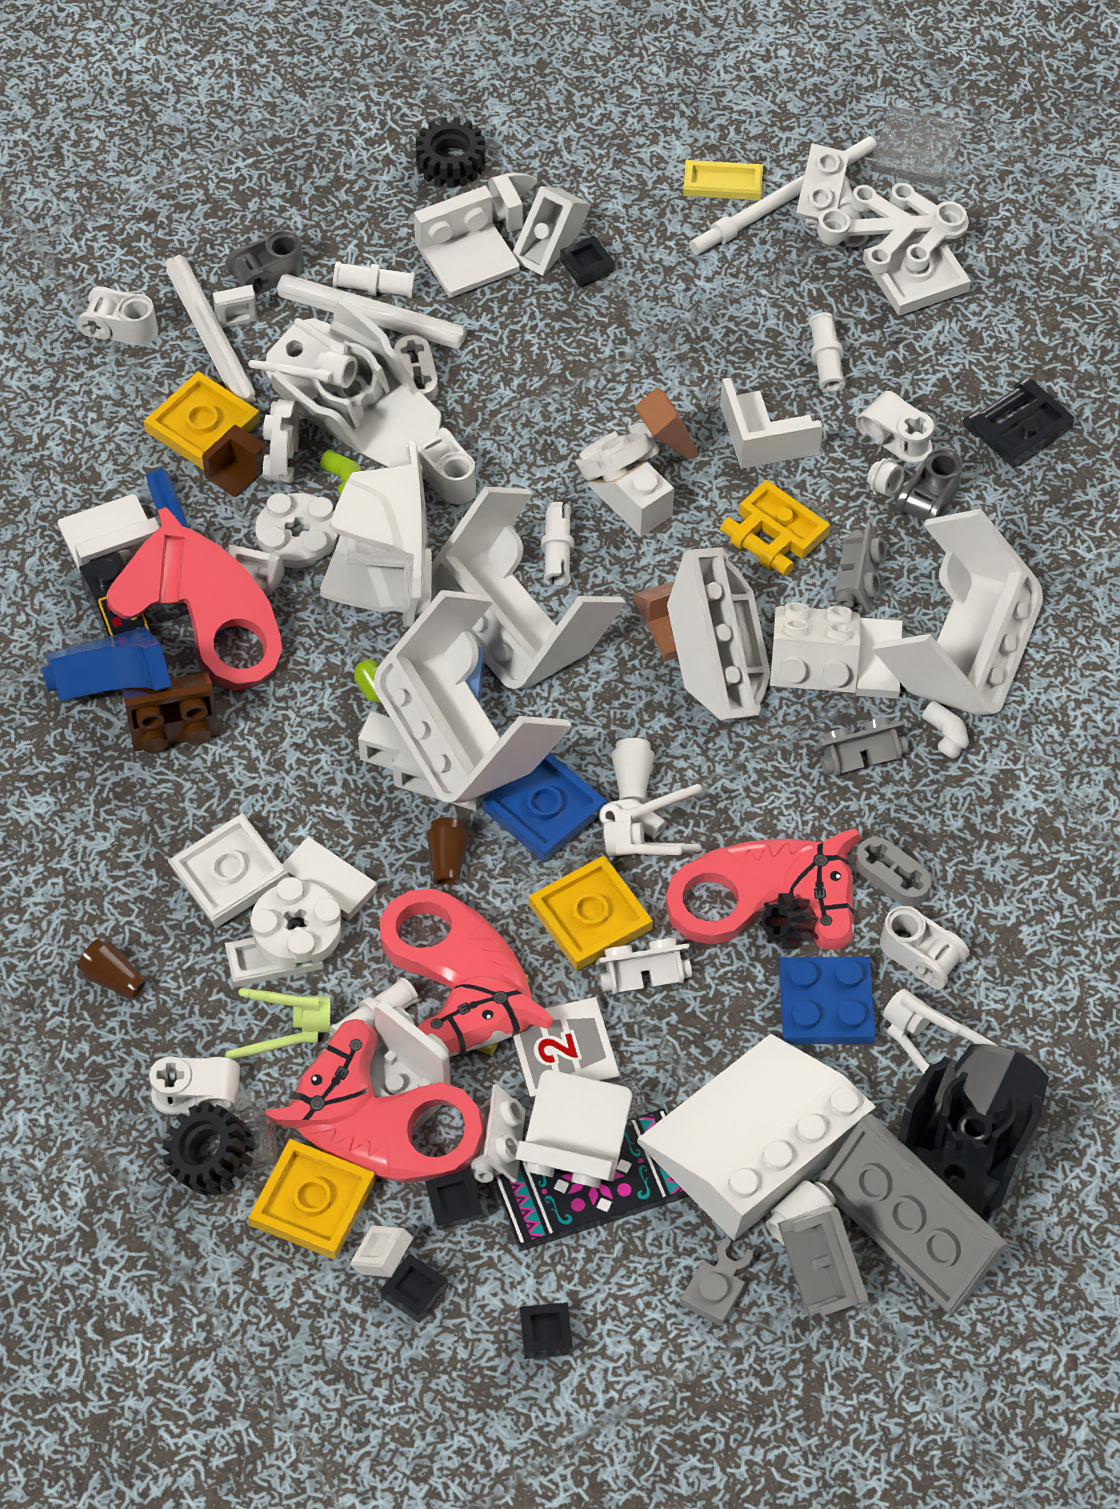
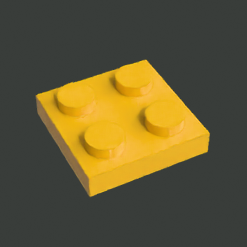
[143,371,260,470]
[529,855,653,971]
[248,1139,376,1260]

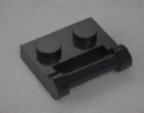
[963,377,1075,468]

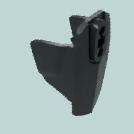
[898,1044,1049,1223]

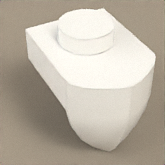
[488,173,537,232]
[226,544,285,597]

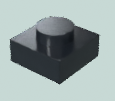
[560,235,614,287]
[425,1169,483,1230]
[380,1254,448,1323]
[520,1302,573,1359]

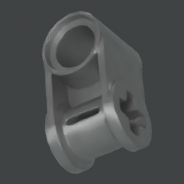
[225,230,305,297]
[895,448,962,522]

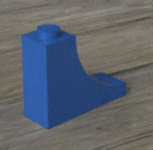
[41,627,172,701]

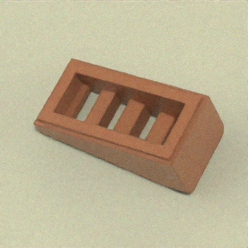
[635,388,699,459]

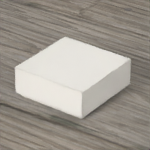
[213,285,258,328]
[350,1226,413,1277]

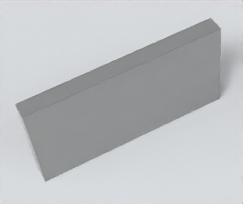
[818,1114,1008,1315]

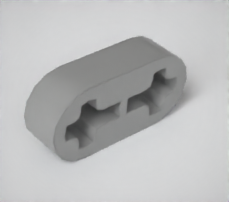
[855,837,931,906]

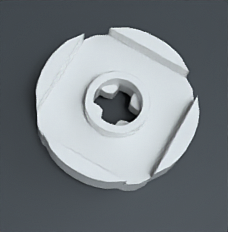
[263,399,299,483]
[575,423,660,482]
[255,493,339,568]
[251,877,341,968]

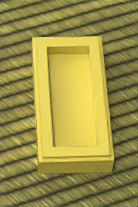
[683,160,763,200]

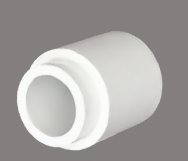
[766,1180,836,1245]

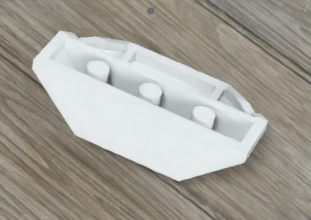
[667,547,771,721]

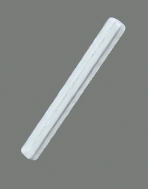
[165,255,256,405]
[277,274,466,349]

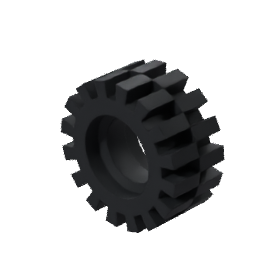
[415,117,485,188]
[162,1103,255,1196]

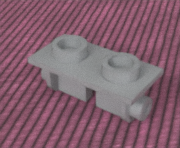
[834,522,886,612]
[814,717,908,777]

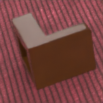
[202,424,267,497]

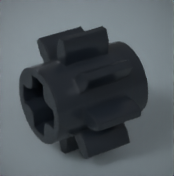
[759,893,818,949]

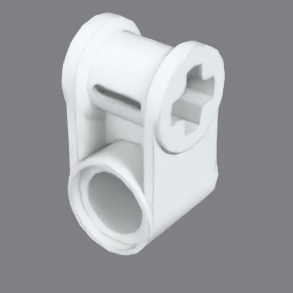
[77,286,159,345]
[856,391,934,464]
[407,428,476,505]
[880,906,969,990]
[149,1056,240,1114]

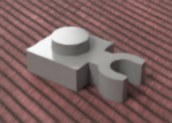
[680,1237,753,1326]

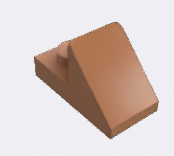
[633,582,678,661]

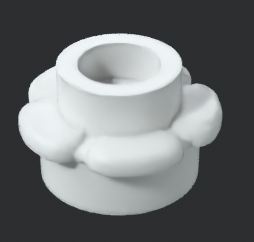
[867,458,905,497]

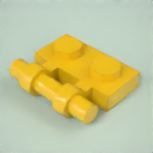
[720,479,830,576]

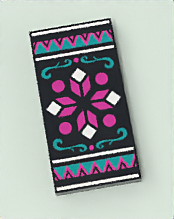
[492,1108,690,1252]

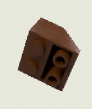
[122,672,220,753]

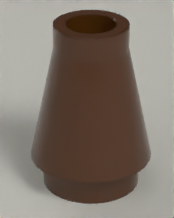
[426,817,470,885]
[77,938,148,1001]

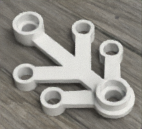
[817,183,969,274]

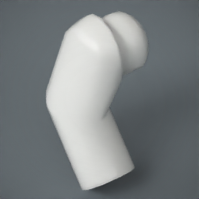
[922,701,969,759]
[599,798,667,839]

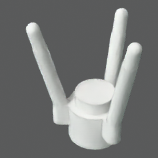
[248,318,357,389]
[604,784,702,857]
[883,989,998,1074]

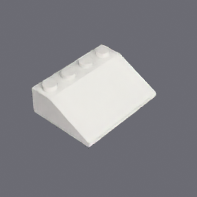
[637,1034,876,1241]

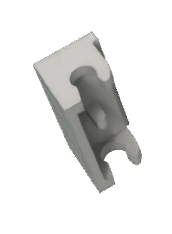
[777,1206,868,1316]

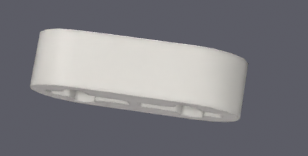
[394,335,438,402]

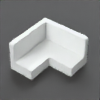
[720,378,823,469]

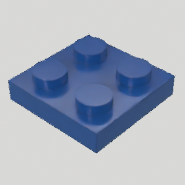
[482,752,607,863]
[778,957,875,1045]

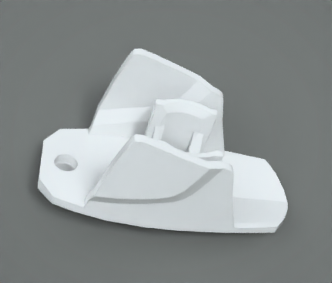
[265,298,442,467]
[319,441,432,627]

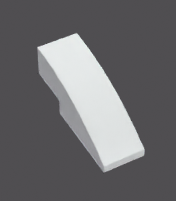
[358,711,479,811]

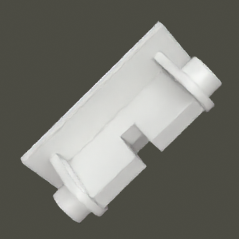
[796,143,850,229]
[595,938,692,995]
[471,1084,526,1183]

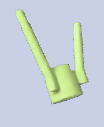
[225,988,330,1059]

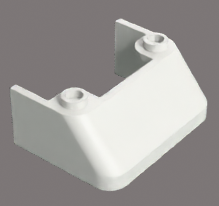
[431,486,626,689]
[872,509,1043,716]
[374,590,572,803]

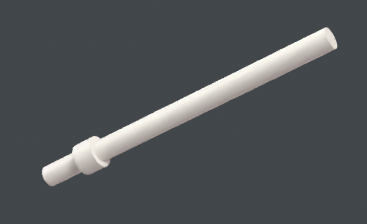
[689,136,877,255]

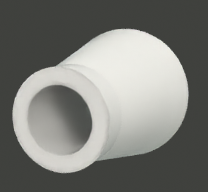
[611,738,655,804]

